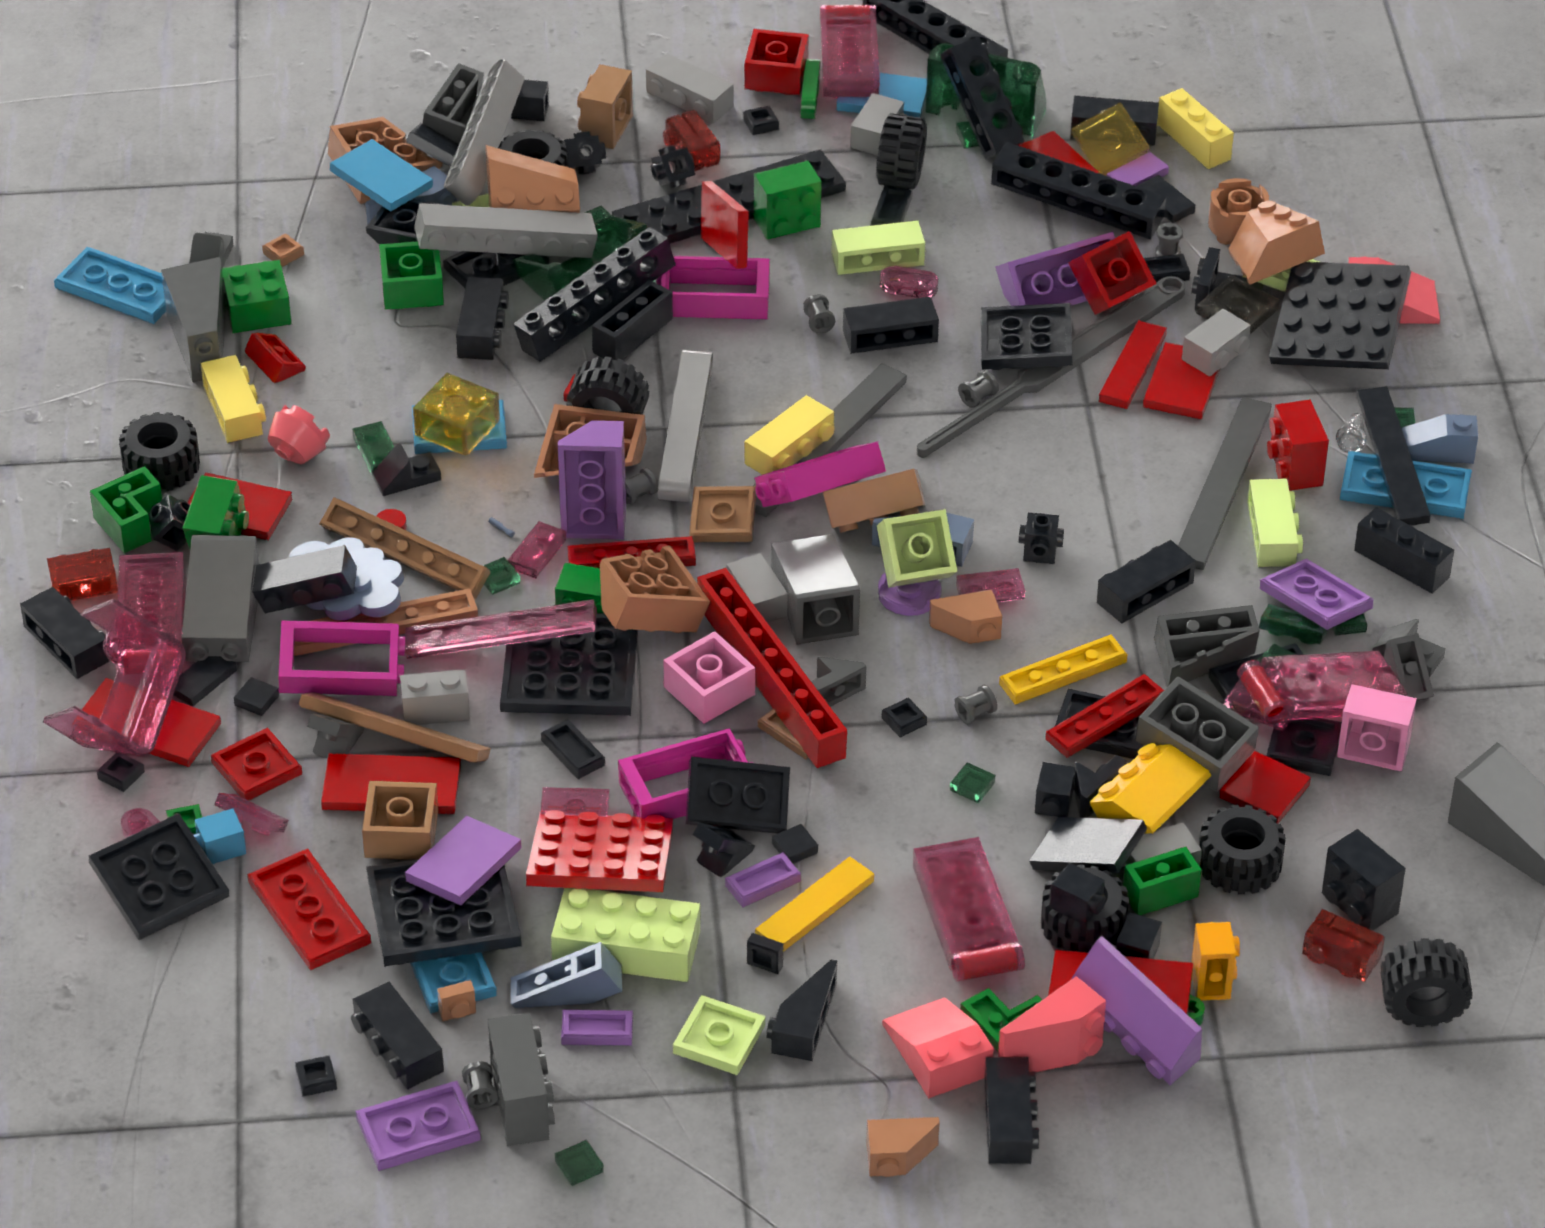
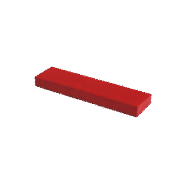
[1099,320,1167,409]
[567,536,696,568]
[1045,674,1164,758]

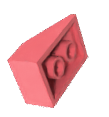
[1348,257,1440,324]
[998,976,1106,1073]
[882,998,994,1098]

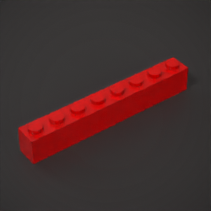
[697,568,848,768]

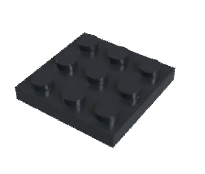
[981,303,1073,370]
[89,813,229,940]

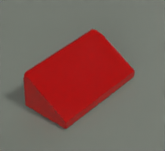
[245,332,306,383]

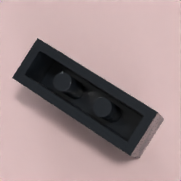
[1070,96,1159,146]
[456,277,509,360]
[592,280,673,361]
[843,296,939,354]
[1354,507,1454,594]
[1097,540,1196,624]
[252,545,357,614]
[20,586,110,679]
[351,981,444,1090]
[984,1057,1039,1164]

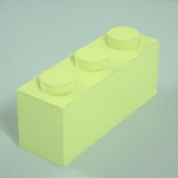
[831,221,925,275]
[1247,479,1303,567]

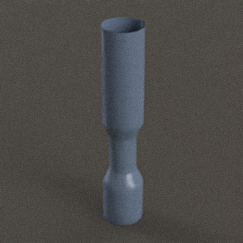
[488,517,515,537]

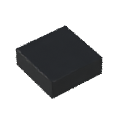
[743,105,779,136]
[233,677,279,716]
[881,697,927,738]
[97,751,145,792]
[772,824,818,864]
[747,933,783,974]
[295,1055,337,1097]

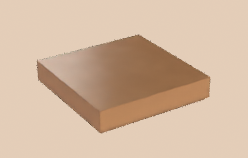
[689,486,757,542]

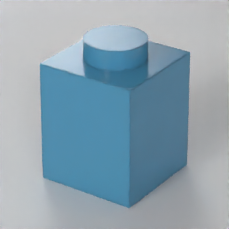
[193,808,246,864]

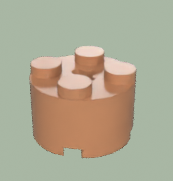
[1208,178,1269,244]

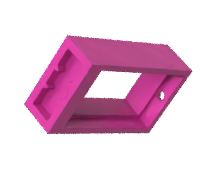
[656,256,770,319]
[754,441,886,507]
[278,620,405,696]
[618,728,753,819]

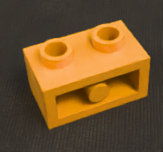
[1191,922,1240,1000]

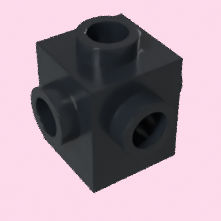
[563,131,606,174]
[651,145,696,188]
[148,494,190,551]
[1018,512,1064,564]

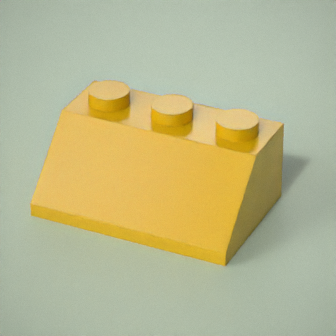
[1089,743,1211,834]

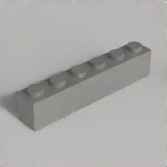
[414,203,597,258]

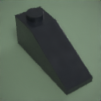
[766,960,837,1061]

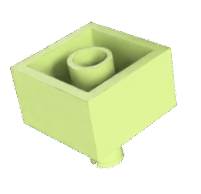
[877,509,957,588]

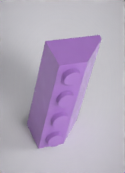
[995,232,1115,306]
[558,420,626,540]
[1072,936,1202,1085]

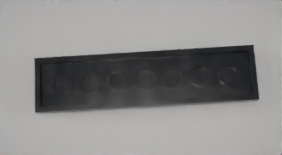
[612,149,846,244]

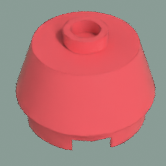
[268,405,330,464]

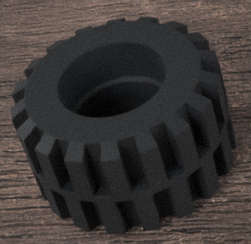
[876,113,927,190]
[498,130,568,167]
[566,357,650,415]
[119,412,200,491]
[1199,805,1286,895]
[1041,865,1129,953]
[1380,938,1473,1027]

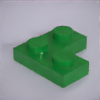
[960,988,1042,1052]

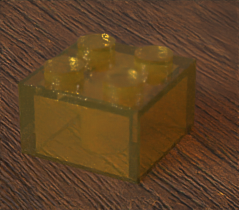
[413,372,500,456]

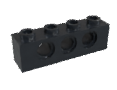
[940,36,1025,159]

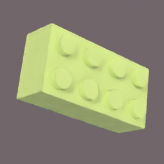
[551,888,700,982]

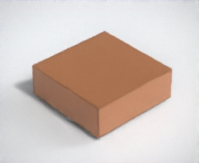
[262,233,304,267]

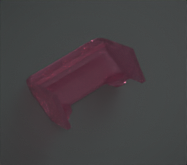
[43,599,186,756]

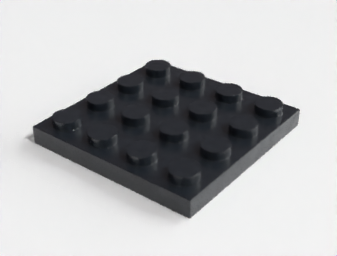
[1269,262,1411,370]
[500,611,638,716]
[366,859,522,967]

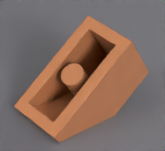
[929,590,1002,644]
[866,1117,939,1177]

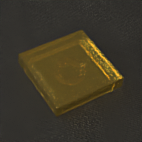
[1071,102,1150,175]

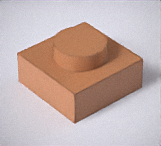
[437,980,476,1021]

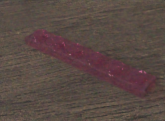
[405,600,597,659]

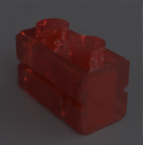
[663,110,721,171]
[47,548,118,601]
[1302,909,1385,982]

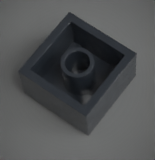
[1322,829,1406,933]

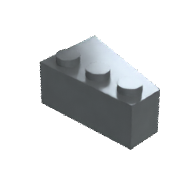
[422,63,484,144]
[1154,605,1260,687]

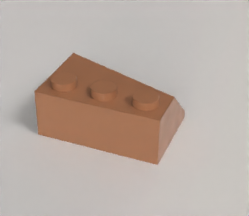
[328,117,443,204]
[485,145,580,213]
[1229,201,1325,285]
[534,404,647,478]
[823,468,925,533]
[600,546,710,633]

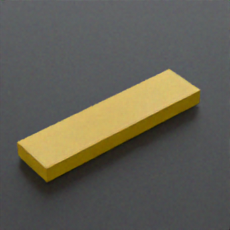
[999,634,1128,705]
[755,856,874,952]

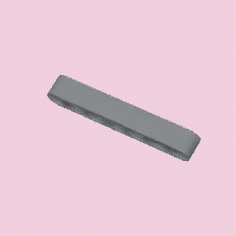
[444,58,525,206]
[658,350,713,502]

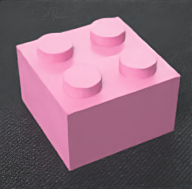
[663,631,755,724]
[1337,684,1417,772]

